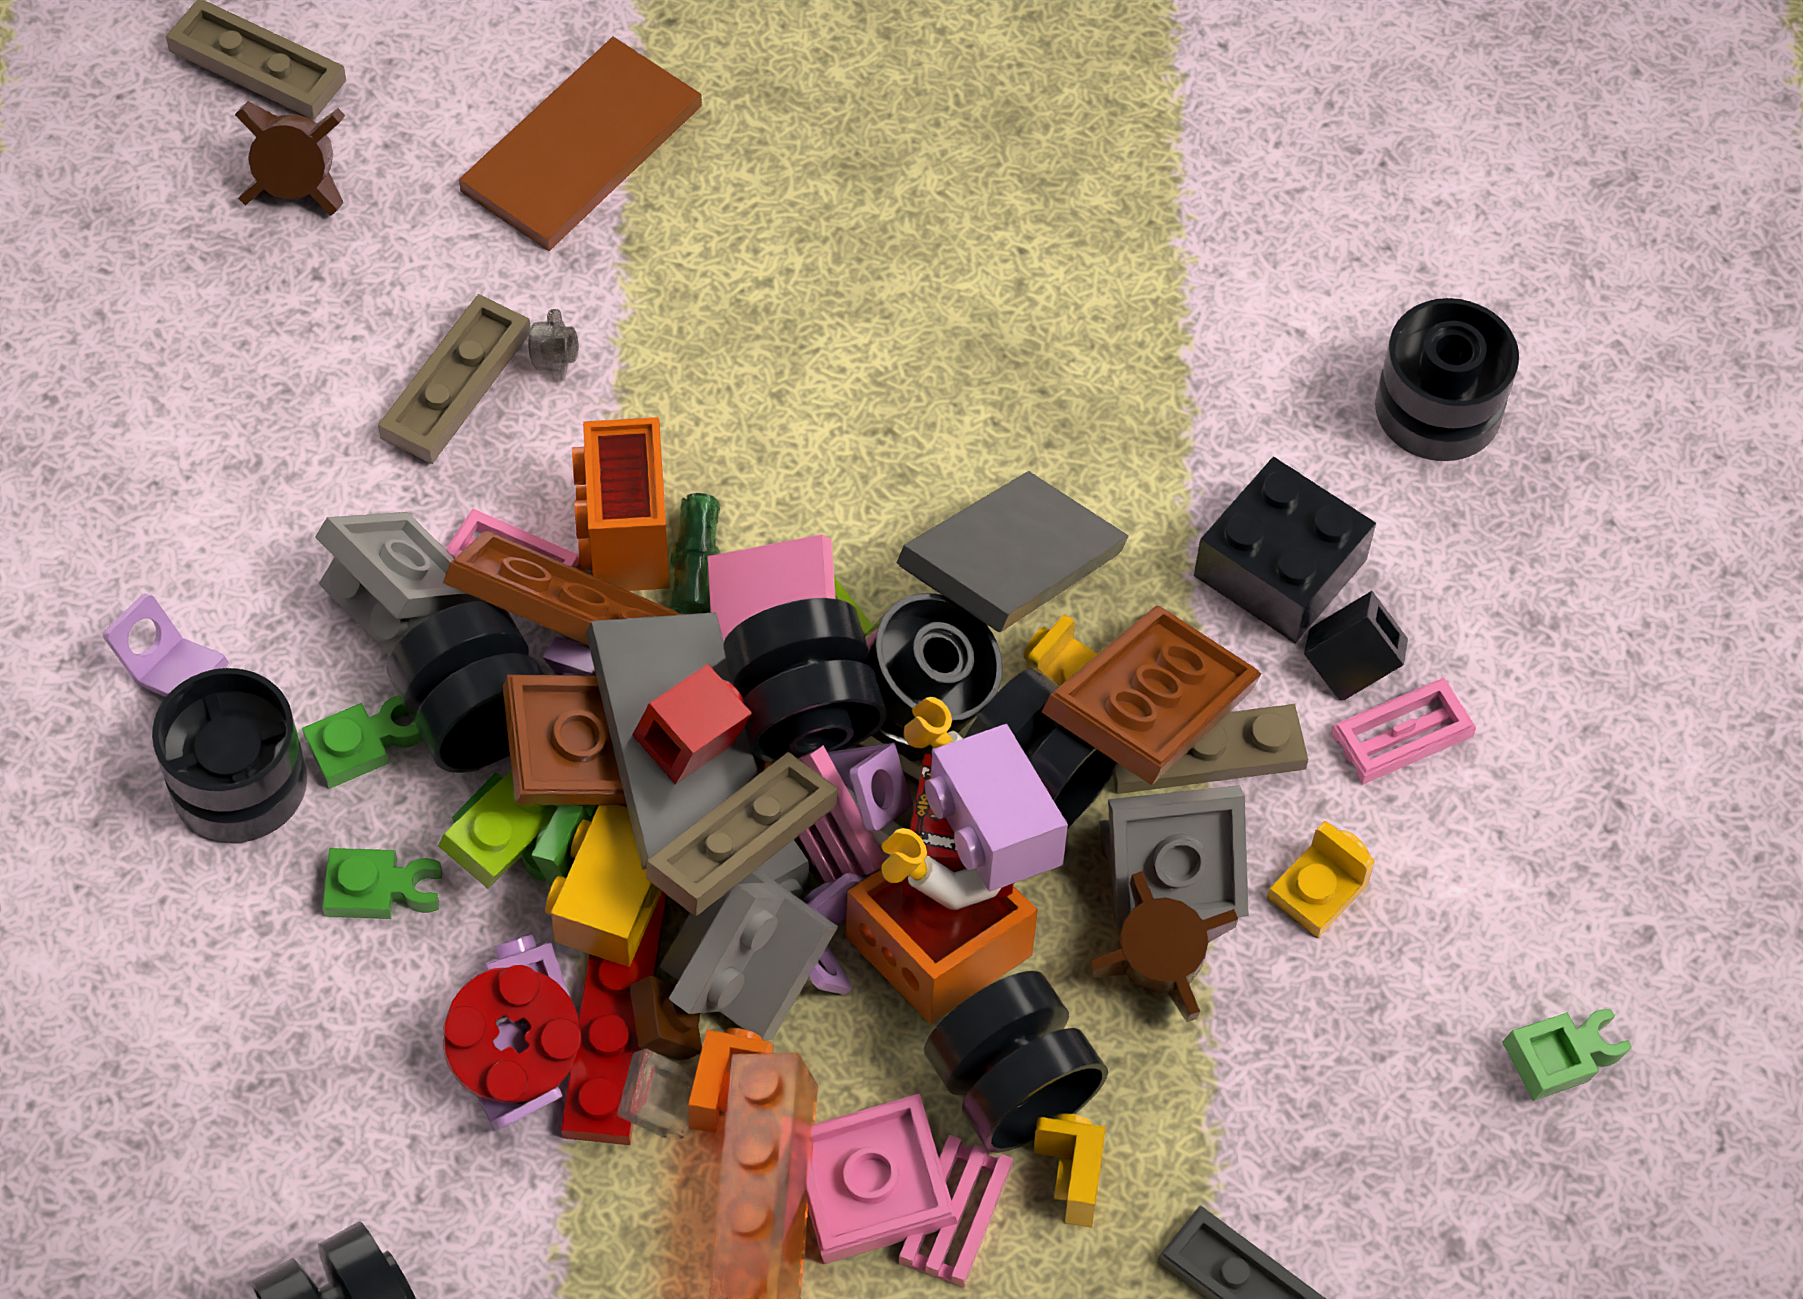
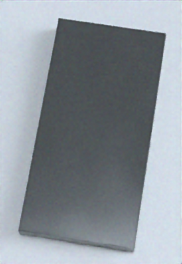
[896,471,1129,633]
[586,612,758,870]

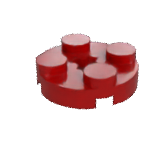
[443,965,581,1104]

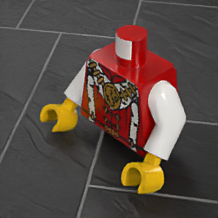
[881,697,1014,910]

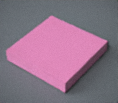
[707,534,836,641]
[788,1093,958,1264]

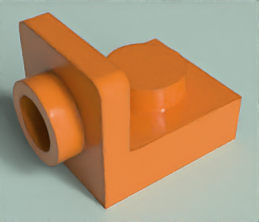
[688,1028,774,1133]

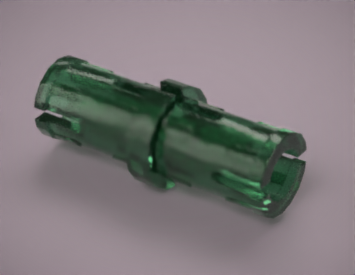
[670,493,721,615]

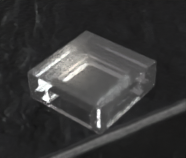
[617,1049,696,1141]

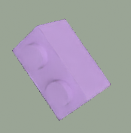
[925,724,1068,892]

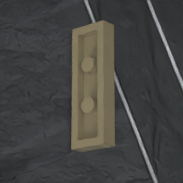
[166,0,347,120]
[378,294,531,464]
[1113,704,1308,794]
[646,752,838,916]

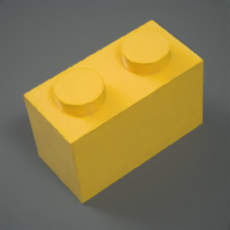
[545,805,662,967]

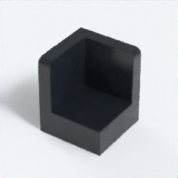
[1304,590,1408,700]

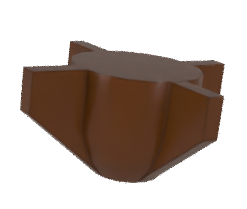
[235,101,346,216]
[1088,871,1238,1022]

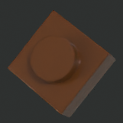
[629,976,702,1061]

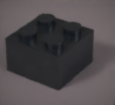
[1194,456,1376,644]

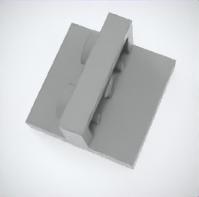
[315,512,481,656]
[1099,785,1249,931]
[659,869,838,1041]

